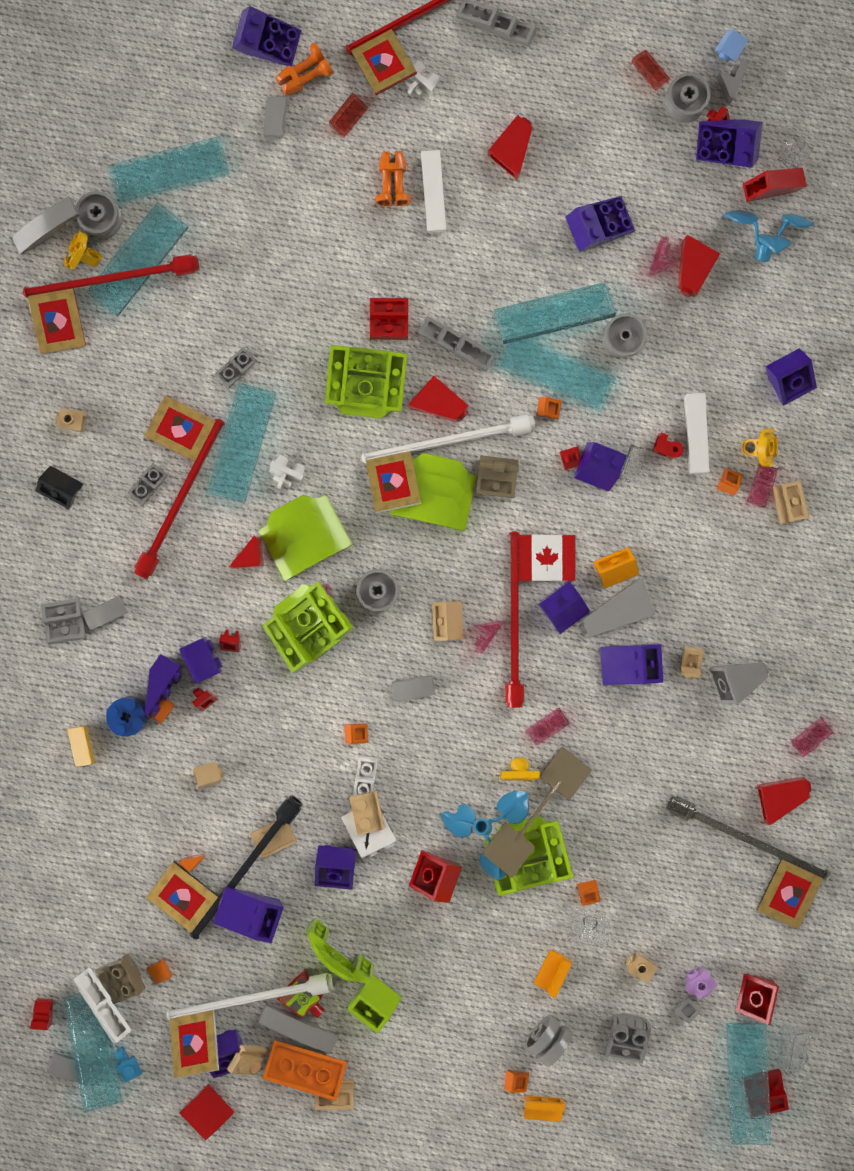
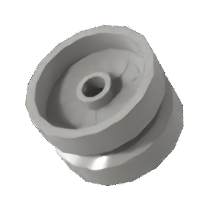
[664,73,710,123]
[76,191,123,240]
[603,313,648,358]
[356,569,399,611]
[525,1015,573,1067]

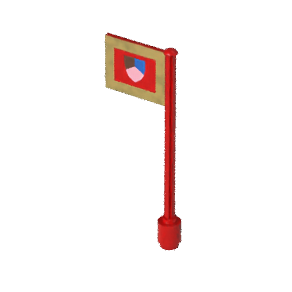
[345,0,451,96]
[23,254,200,354]
[134,395,225,580]

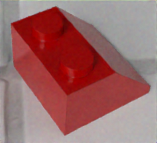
[409,850,462,903]

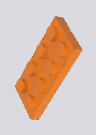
[262,1040,348,1101]

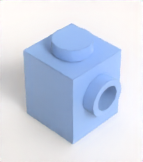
[715,29,748,62]

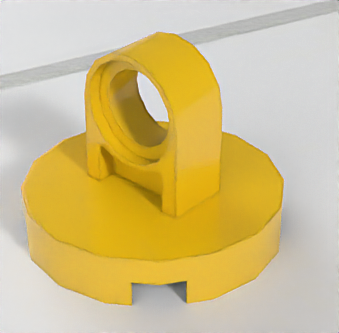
[64,231,102,270]
[741,428,778,467]

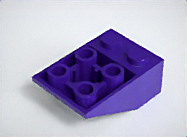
[232,6,302,67]
[696,119,763,168]
[565,196,635,252]
[600,643,664,685]
[145,654,183,719]
[213,886,284,944]

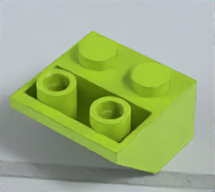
[347,974,402,1034]

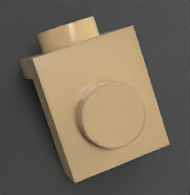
[680,646,704,678]

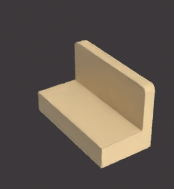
[432,601,464,641]

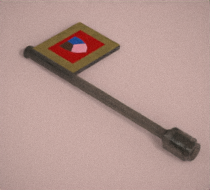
[666,796,829,929]

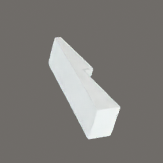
[421,150,446,233]
[684,393,710,474]
[73,967,132,1043]

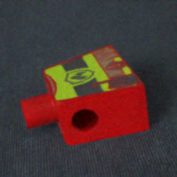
[277,969,325,1018]

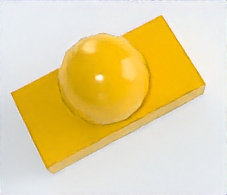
[500,757,540,781]

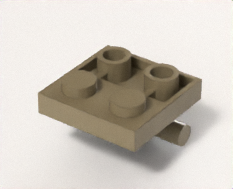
[476,455,519,498]
[95,954,146,1004]

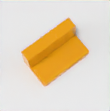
[593,547,639,588]
[534,950,572,998]
[524,1095,565,1122]

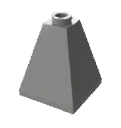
[709,662,769,704]

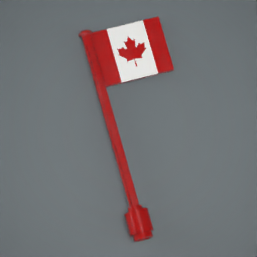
[505,531,576,708]

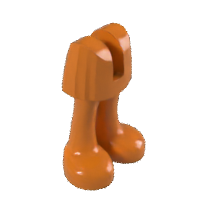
[275,42,334,96]
[375,151,411,206]

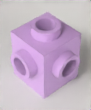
[684,965,718,999]

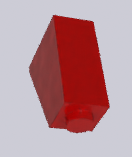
[487,115,533,180]
[743,168,807,202]
[678,235,720,297]
[409,376,469,422]
[757,777,812,825]

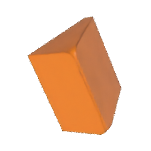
[536,397,562,420]
[717,468,743,496]
[150,699,175,724]
[345,723,368,744]
[179,854,205,872]
[577,880,601,906]
[147,958,173,985]
[504,1070,529,1093]

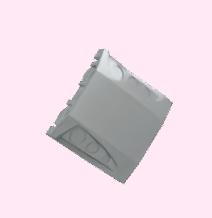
[605,1013,651,1064]

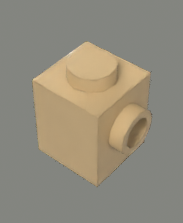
[56,408,87,432]
[193,761,224,790]
[626,951,658,984]

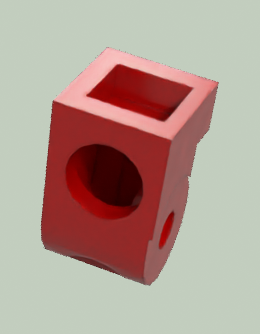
[652,432,684,459]
[30,998,54,1031]

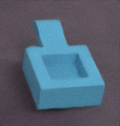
[114,1046,143,1083]

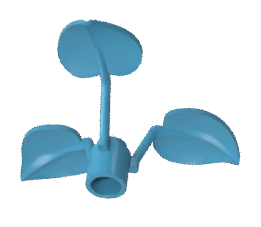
[722,210,814,262]
[441,791,529,880]

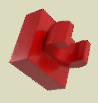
[706,106,730,121]
[559,446,581,470]
[219,629,241,652]
[192,687,218,711]

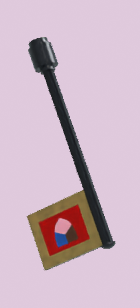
[146,795,303,940]

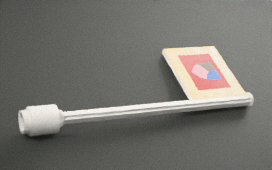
[361,414,536,513]
[166,973,336,1079]

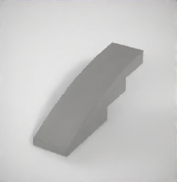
[456,0,537,47]
[12,196,80,254]
[417,316,496,371]
[258,1004,339,1054]

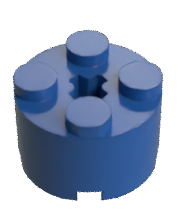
[106,696,148,737]

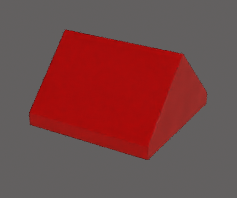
[230,536,264,569]
[736,974,779,1025]

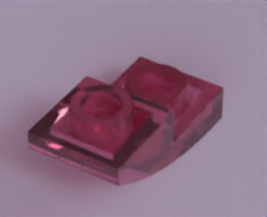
[746,463,778,508]
[525,708,570,746]
[791,717,834,757]

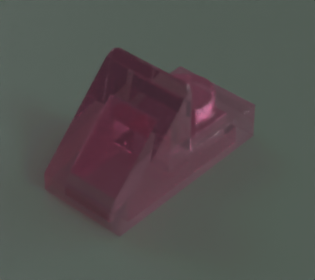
[647,236,677,277]
[473,620,503,655]

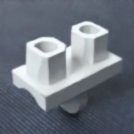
[405,60,439,96]
[269,455,305,489]

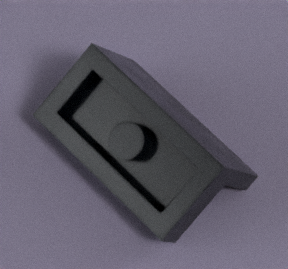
[36,466,83,509]

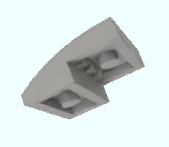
[41,598,87,645]

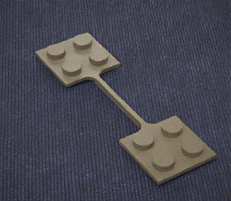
[481,747,592,878]

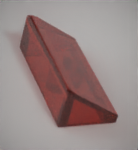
[631,50,670,92]
[329,92,368,138]

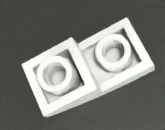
[353,755,378,795]

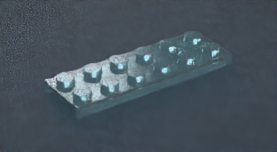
[109,136,230,203]
[86,202,189,317]
[494,282,616,345]
[496,331,617,413]
[207,382,276,504]
[63,993,123,1113]
[726,1023,771,1145]

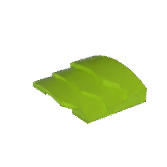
[325,345,408,419]
[390,453,477,531]
[259,495,353,581]
[262,581,354,673]
[484,815,574,896]
[306,918,374,984]

